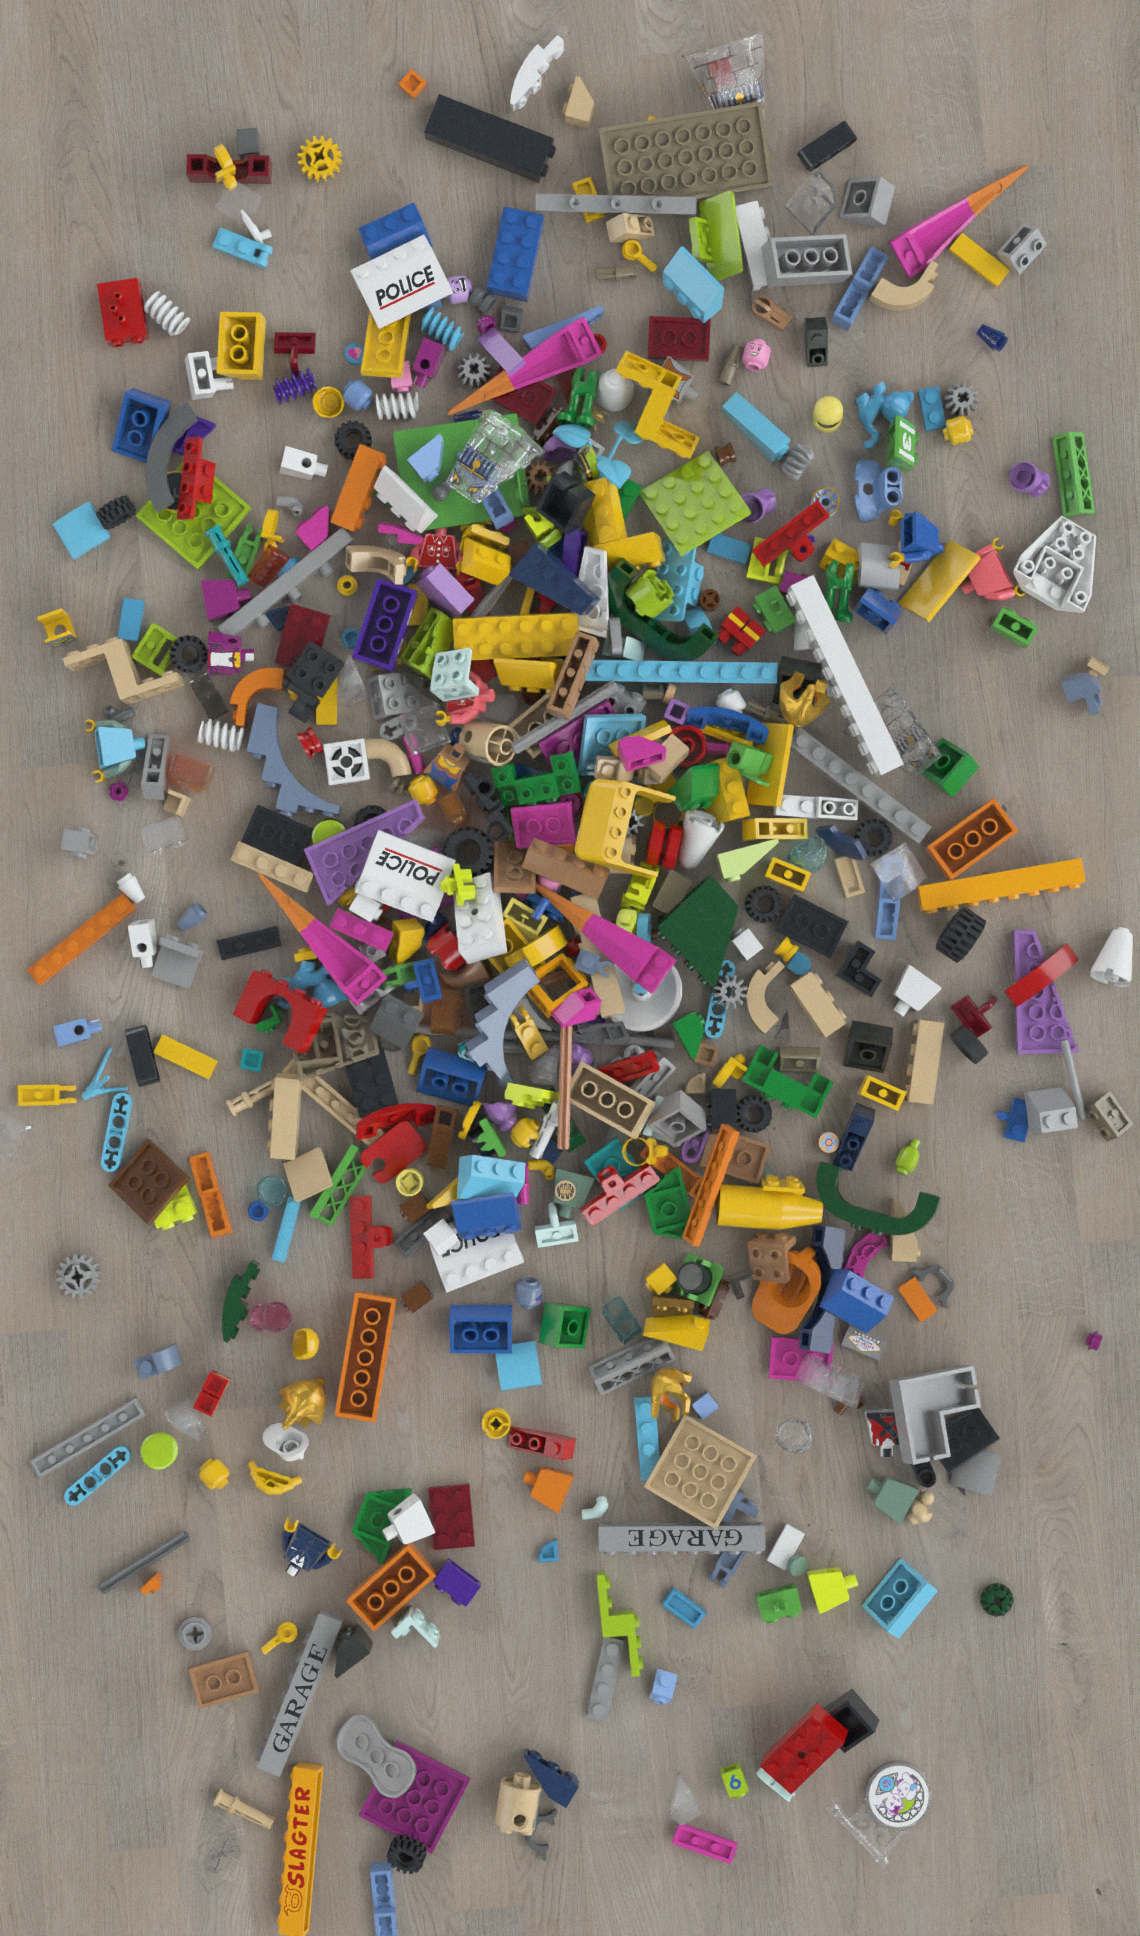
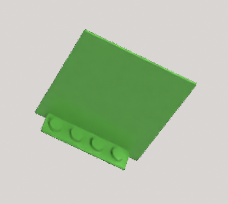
[393,414,530,532]

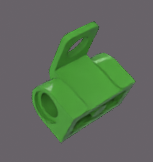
[726,741,774,786]

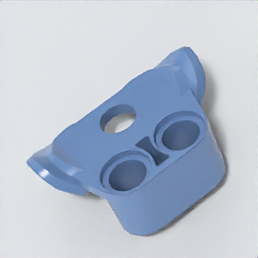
[854,459,903,523]

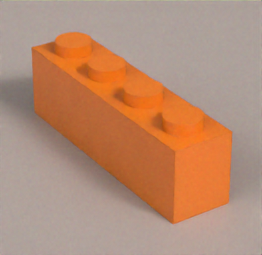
[330,444,387,532]

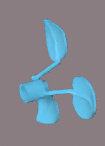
[552,421,644,489]

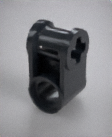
[909,1455,936,1488]

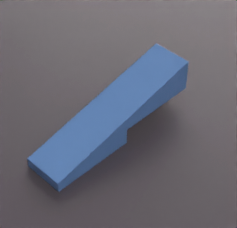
[830,246,889,331]
[522,306,604,351]
[457,444,515,530]
[875,854,904,940]
[370,1861,398,1936]

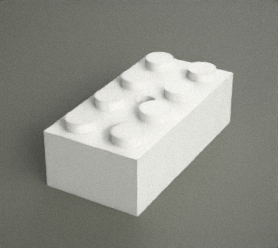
[453,872,507,964]

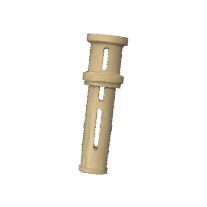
[226,1078,275,1117]
[212,1788,275,1830]

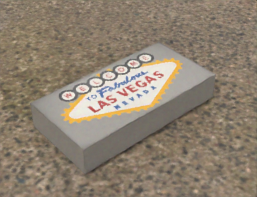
[841,1325,887,1361]

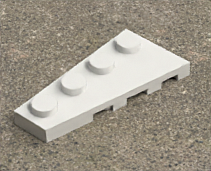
[572,546,609,638]

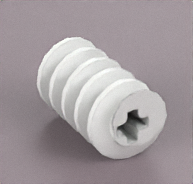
[144,291,191,336]
[376,392,419,420]
[198,719,244,752]

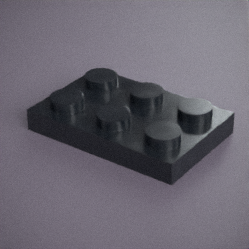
[241,805,314,867]
[775,894,849,959]
[345,1048,399,1119]
[939,1408,1000,1474]

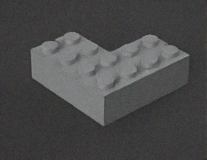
[889,1365,981,1465]

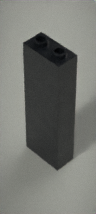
[424,94,556,183]

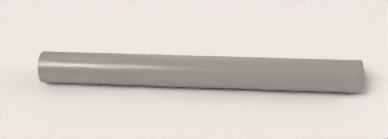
[1060,1039,1086,1119]

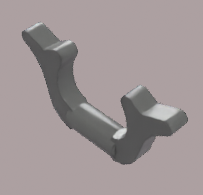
[912,1265,954,1309]
[526,1809,558,1861]

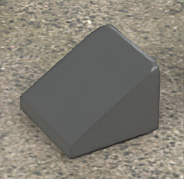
[499,305,523,333]

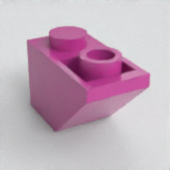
[295,505,331,552]
[551,988,602,1028]

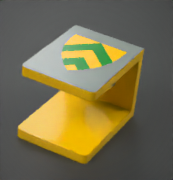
[36,608,77,648]

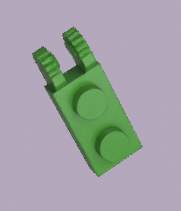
[226,524,263,579]
[381,958,431,989]

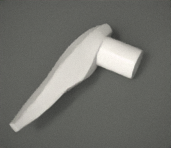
[240,210,272,244]

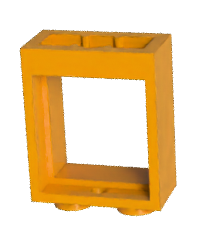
[526,953,588,1018]

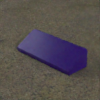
[562,530,588,578]

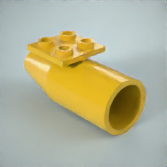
[716,1175,823,1230]

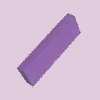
[477,327,526,377]

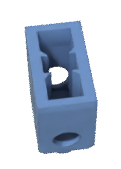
[53,1018,102,1048]

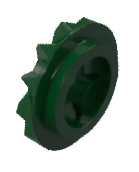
[980,1583,1014,1617]

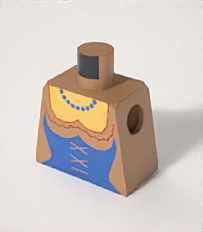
[423,743,471,794]

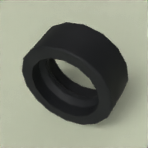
[950,1025,988,1064]

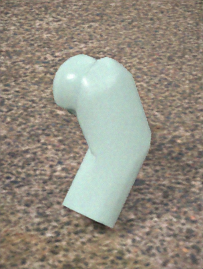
[582,1496,609,1520]

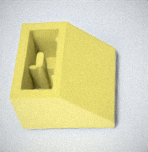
[503,898,548,943]

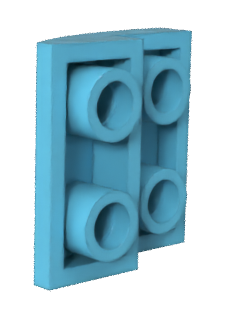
[53,502,111,559]
[495,1341,542,1391]

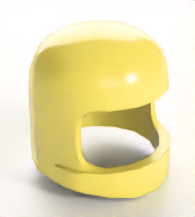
[812,396,843,433]

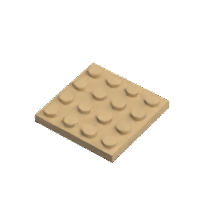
[644,1415,757,1530]

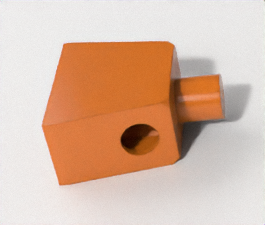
[522,1466,574,1513]

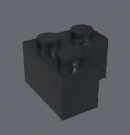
[834,941,882,998]

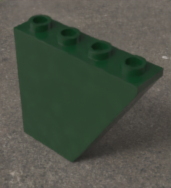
[654,875,739,987]

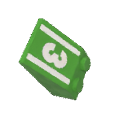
[887,416,918,471]

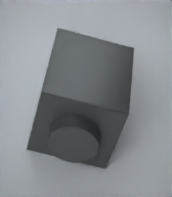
[237,128,261,159]

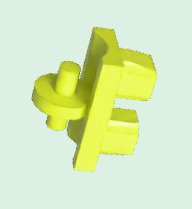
[440,864,475,906]

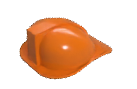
[752,1246,821,1334]

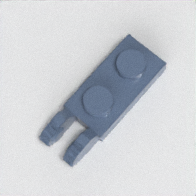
[708,1551,747,1589]

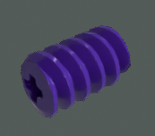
[273,368,318,405]

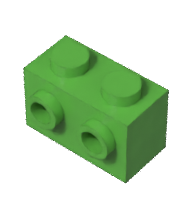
[989,608,1039,649]

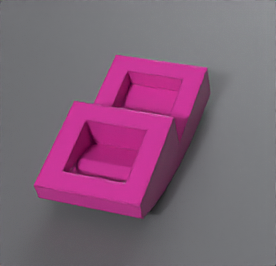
[378,522,423,544]

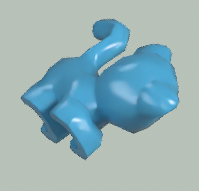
[854,381,914,449]
[278,961,348,1009]

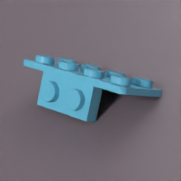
[654,539,704,622]

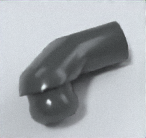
[104,705,136,723]

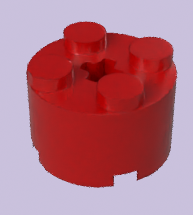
[667,725,707,769]
[427,923,466,971]

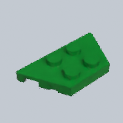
[643,1165,691,1239]
[351,1488,412,1565]

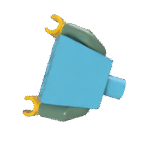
[85,719,145,783]

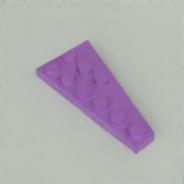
[304,799,426,906]
[1013,930,1080,1054]

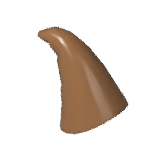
[440,959,494,988]

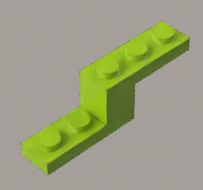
[596,1570,643,1677]

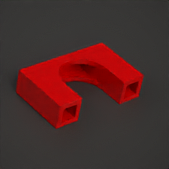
[232,969,328,1053]

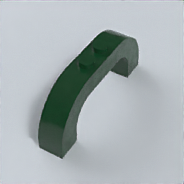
[608,558,720,661]
[816,1161,942,1236]

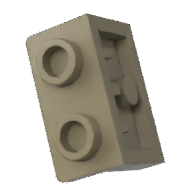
[1084,1091,1133,1142]

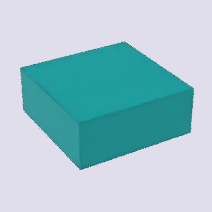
[240,1048,265,1072]

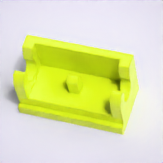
[524,513,554,543]
[625,861,661,905]

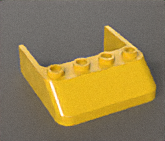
[574,778,676,879]

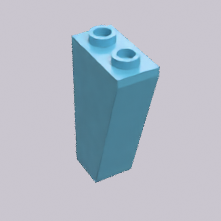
[721,392,790,463]

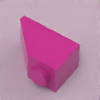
[617,735,667,772]

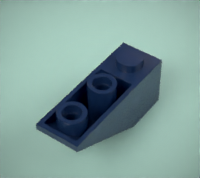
[833,1102,876,1171]
[524,1749,579,1808]

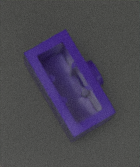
[433,1558,482,1607]

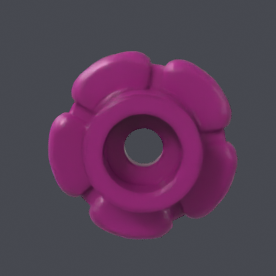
[477,315,496,334]
[109,781,129,802]
[1085,1331,1103,1351]

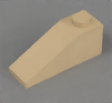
[889,1197,921,1262]

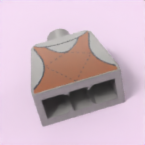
[648,356,700,406]

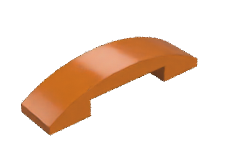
[639,1143,703,1199]

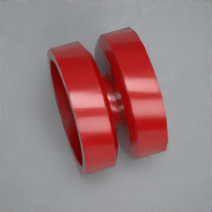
[645,820,683,870]

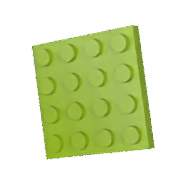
[639,450,751,557]
[136,461,252,571]

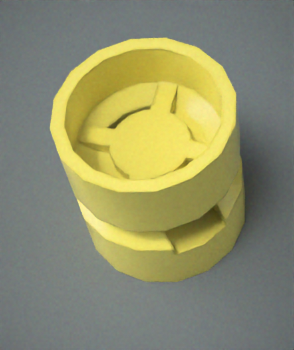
[396,1168,424,1196]

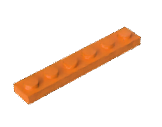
[27,893,137,986]
[682,1124,739,1247]

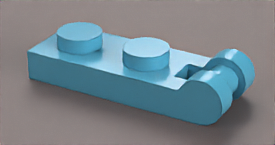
[212,227,273,268]

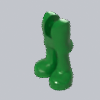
[556,367,599,429]
[824,560,854,623]

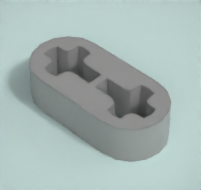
[609,617,622,656]
[379,713,417,741]

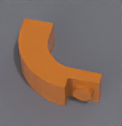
[230,667,286,728]

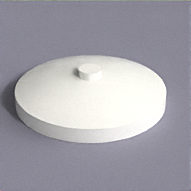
[610,962,682,1032]

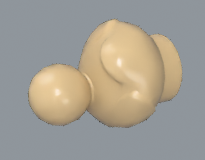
[906,1491,934,1525]

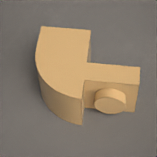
[594,754,634,782]

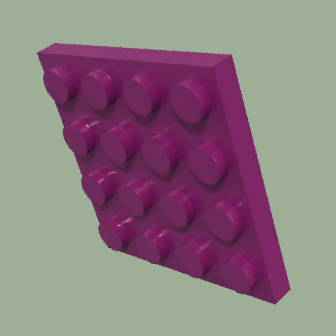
[358,1740,470,1854]

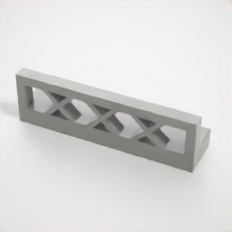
[622,1047,676,1098]
[588,1337,676,1395]

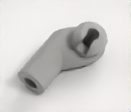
[277,496,304,517]

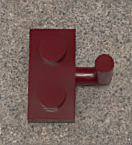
[273,332,316,377]
[950,994,997,1038]

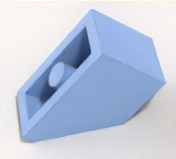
[407,434,444,483]

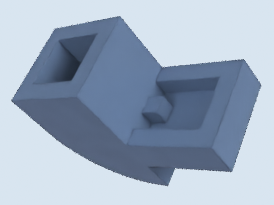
[1062,672,1103,716]
[134,1343,183,1380]
[722,1489,759,1524]

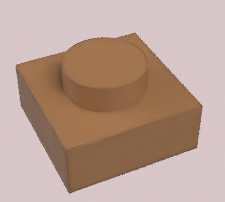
[694,1042,719,1067]

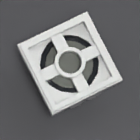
[323,738,370,786]

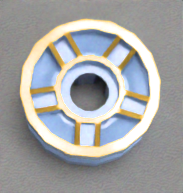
[810,487,840,517]

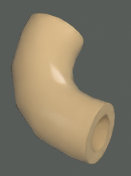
[365,738,412,777]

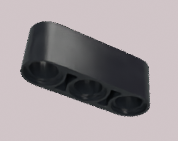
[797,121,858,172]
[125,1024,160,1087]

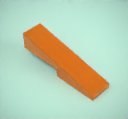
[189,1151,234,1239]

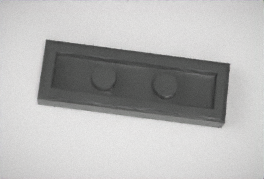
[393,1206,453,1259]

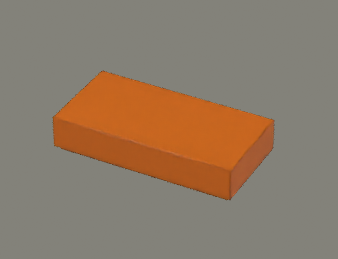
[897,1276,938,1322]

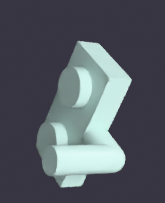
[534,1202,579,1248]

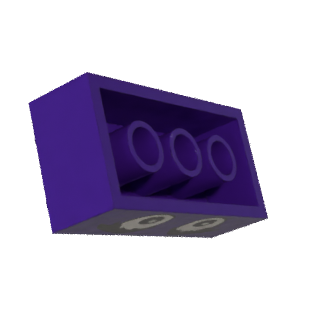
[352,578,419,673]

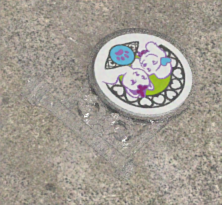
[825,1760,933,1869]

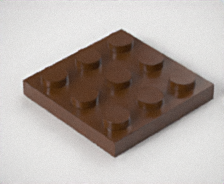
[108,1138,191,1226]

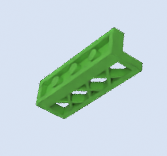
[1052,431,1095,518]
[309,1143,367,1227]

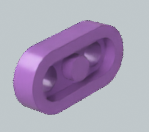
[681,1127,709,1163]

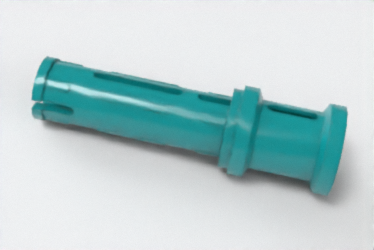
[205,525,249,587]

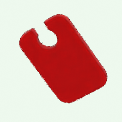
[360,1120,427,1184]

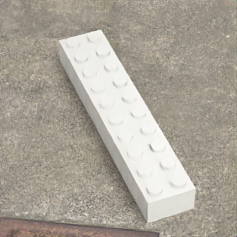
[786,575,904,777]

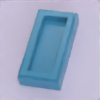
[707,534,752,565]
[118,598,145,642]
[661,1587,707,1629]

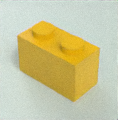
[764,857,811,893]
[858,1075,906,1111]

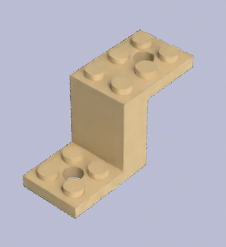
[62,637,185,705]

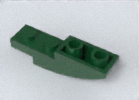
[222,1260,261,1343]

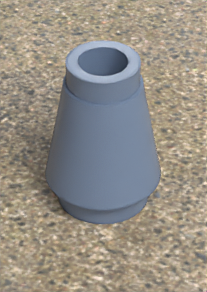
[177,902,208,932]

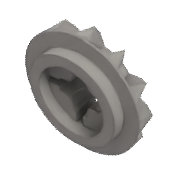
[179,1616,212,1651]

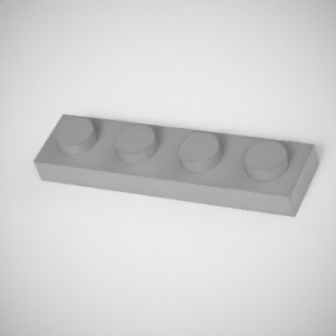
[587,1637,625,1722]

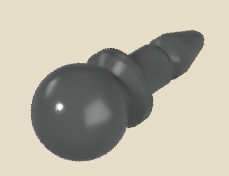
[432,470,463,502]

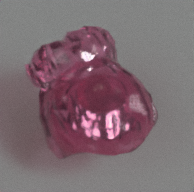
[249,1302,292,1333]

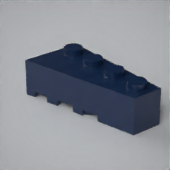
[508,543,601,616]

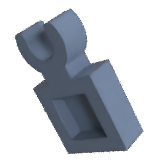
[574,949,613,978]

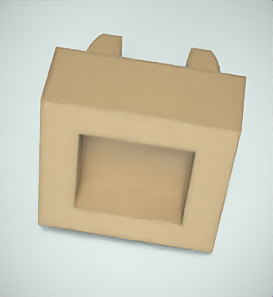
[1087,655,1109,677]

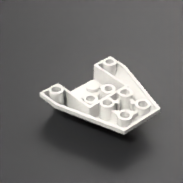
[1013,516,1096,613]

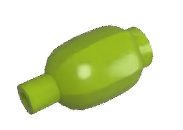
[895,1138,920,1176]

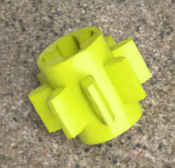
[621,893,645,913]

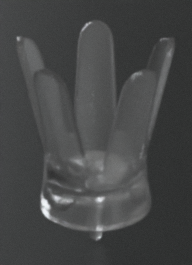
[384,533,405,551]

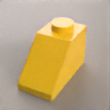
[388,918,425,965]

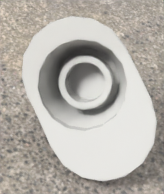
[263,1423,309,1462]

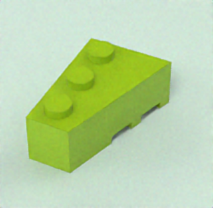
[398,607,454,680]

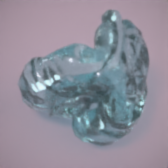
[787,834,827,873]

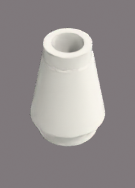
[117,873,145,904]

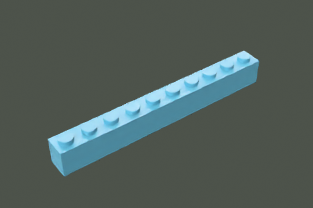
[585,660,778,684]

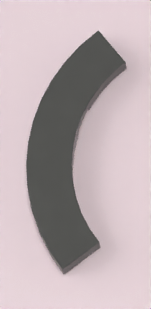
[146,402,199,513]
[525,984,630,1046]

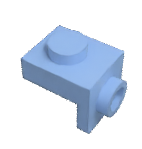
[649,1669,677,1705]

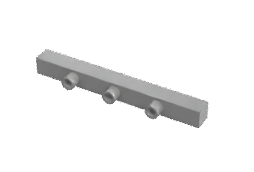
[535,194,696,215]
[218,527,354,636]

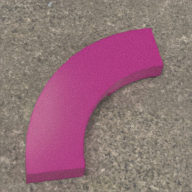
[843,1231,889,1278]

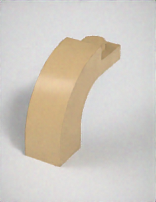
[869,261,939,311]
[345,545,406,585]
[745,961,785,1034]

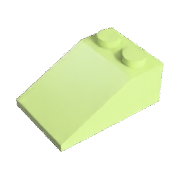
[715,838,779,883]

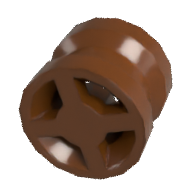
[714,442,736,467]
[699,589,720,612]

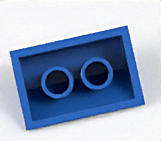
[358,202,433,260]
[417,1047,487,1107]
[451,1192,522,1240]
[819,1269,894,1333]
[449,1305,512,1353]

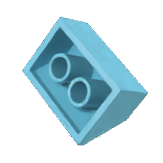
[662,246,724,323]
[457,1155,526,1199]
[862,1558,938,1638]

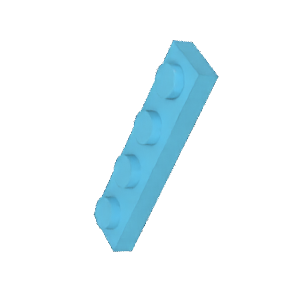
[634,1396,660,1481]

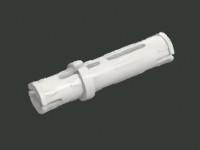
[529,1099,559,1159]

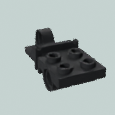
[282,640,345,724]
[463,772,514,841]

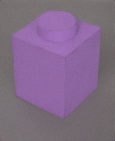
[664,698,692,726]

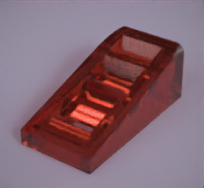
[247,544,290,587]

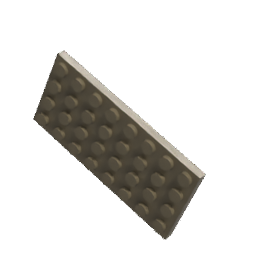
[598,101,773,214]

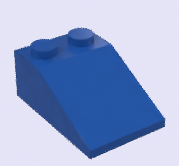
[112,388,171,463]
[853,588,903,634]

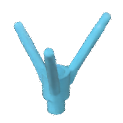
[81,1047,128,1100]

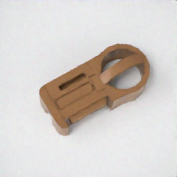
[751,295,792,332]

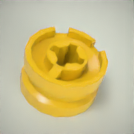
[482,1407,511,1439]

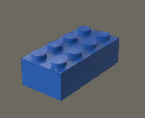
[487,207,544,302]

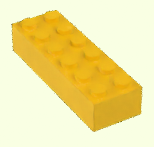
[453,612,579,660]

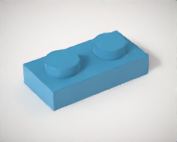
[918,386,946,432]

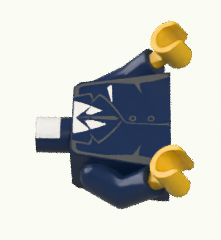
[282,1517,343,1577]

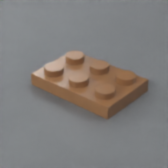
[494,840,535,894]
[699,1133,771,1185]
[188,1650,260,1709]

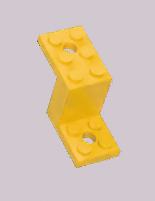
[615,350,700,459]

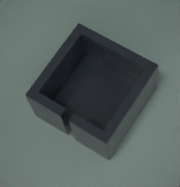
[536,471,596,534]
[823,1688,879,1753]

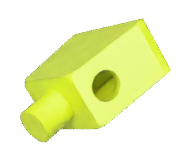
[806,1567,858,1614]

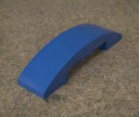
[684,707,769,745]

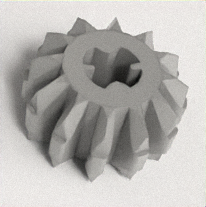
[457,353,492,389]
[944,382,980,417]
[782,444,814,481]
[713,975,748,1009]

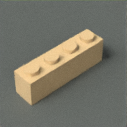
[230,841,316,894]
[904,1020,945,1105]
[267,1073,302,1160]

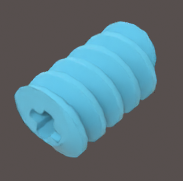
[419,307,465,351]

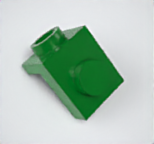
[255,1004,284,1034]

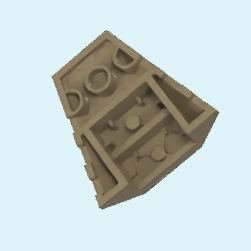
[288,1009,379,1081]

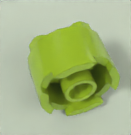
[626,569,674,618]

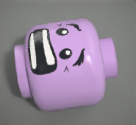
[444,275,473,304]

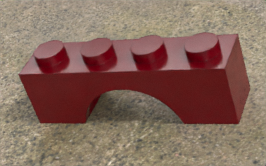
[186,154,272,184]

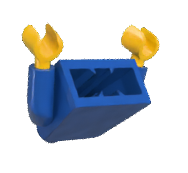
[888,509,944,568]

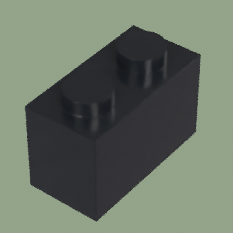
[705,1089,737,1134]

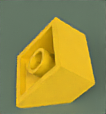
[461,537,511,586]

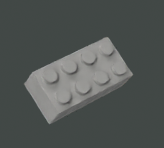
[761,234,852,287]

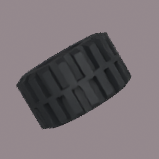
[442,826,494,878]
[935,907,986,963]

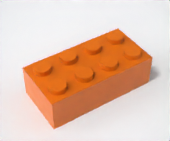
[924,798,1018,881]
[346,1542,437,1632]

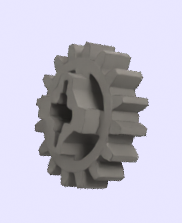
[56,1253,102,1299]

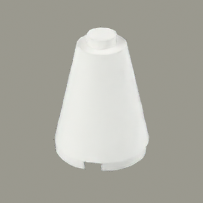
[595,369,634,412]
[678,810,724,869]
[1090,927,1133,987]

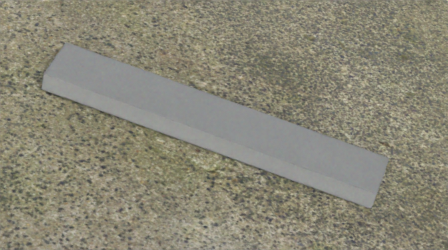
[29,1397,147,1479]

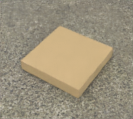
[283,1147,333,1202]

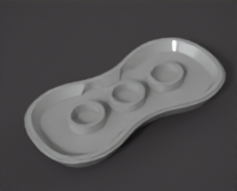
[336,1715,416,1798]

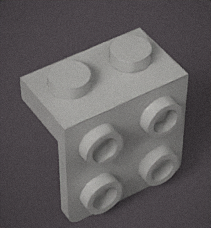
[152,934,204,988]

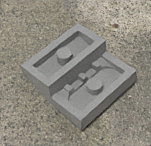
[857,542,900,591]
[949,1450,1001,1496]

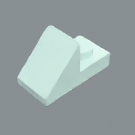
[602,636,646,661]

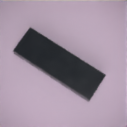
[217,926,282,961]

